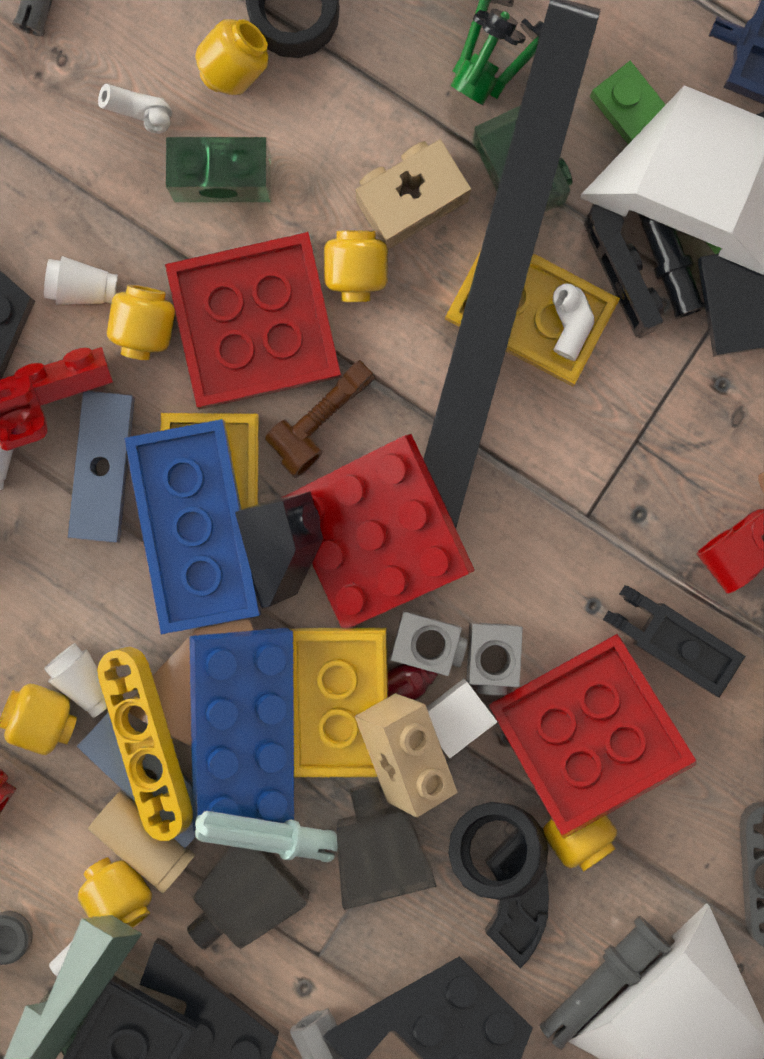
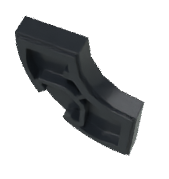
[485,828,549,969]

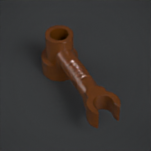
[265,360,375,478]

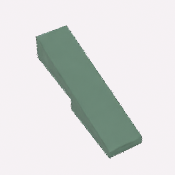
[4,915,142,1059]

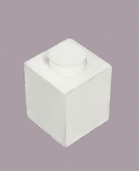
[427,679,497,759]

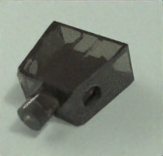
[336,782,437,910]
[187,846,310,950]

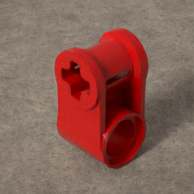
[696,509,764,594]

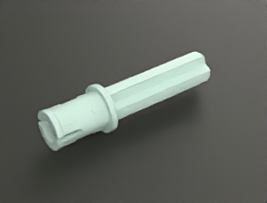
[195,811,338,862]

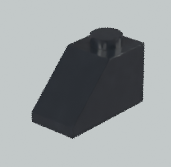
[235,491,323,608]

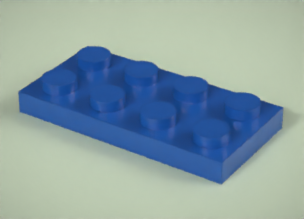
[124,419,261,635]
[189,628,294,833]

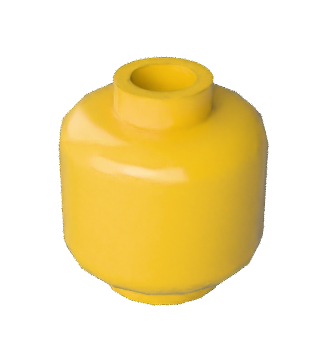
[195,19,269,95]
[324,230,388,302]
[107,285,175,360]
[0,683,77,755]
[543,810,617,872]
[77,857,153,928]

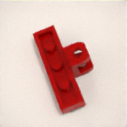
[0,347,113,451]

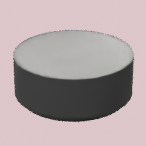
[0,911,33,965]

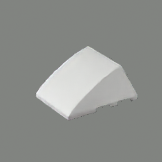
[580,85,764,275]
[568,903,764,1059]

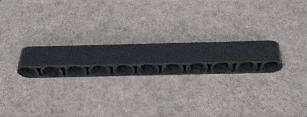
[423,0,601,528]

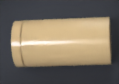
[88,790,196,894]

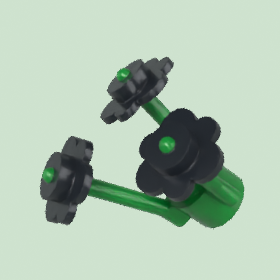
[450,0,543,105]

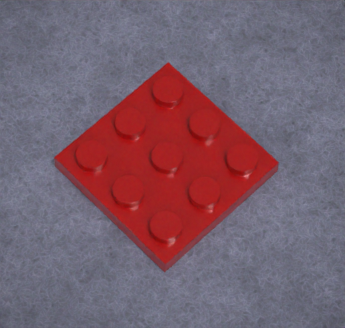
[165,232,341,410]
[281,434,475,628]
[488,634,697,839]

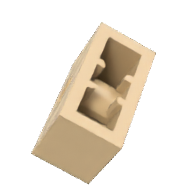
[355,138,471,250]
[355,693,458,817]

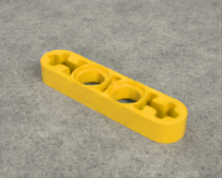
[97,647,193,841]

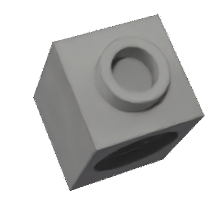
[390,610,468,676]
[466,622,523,695]

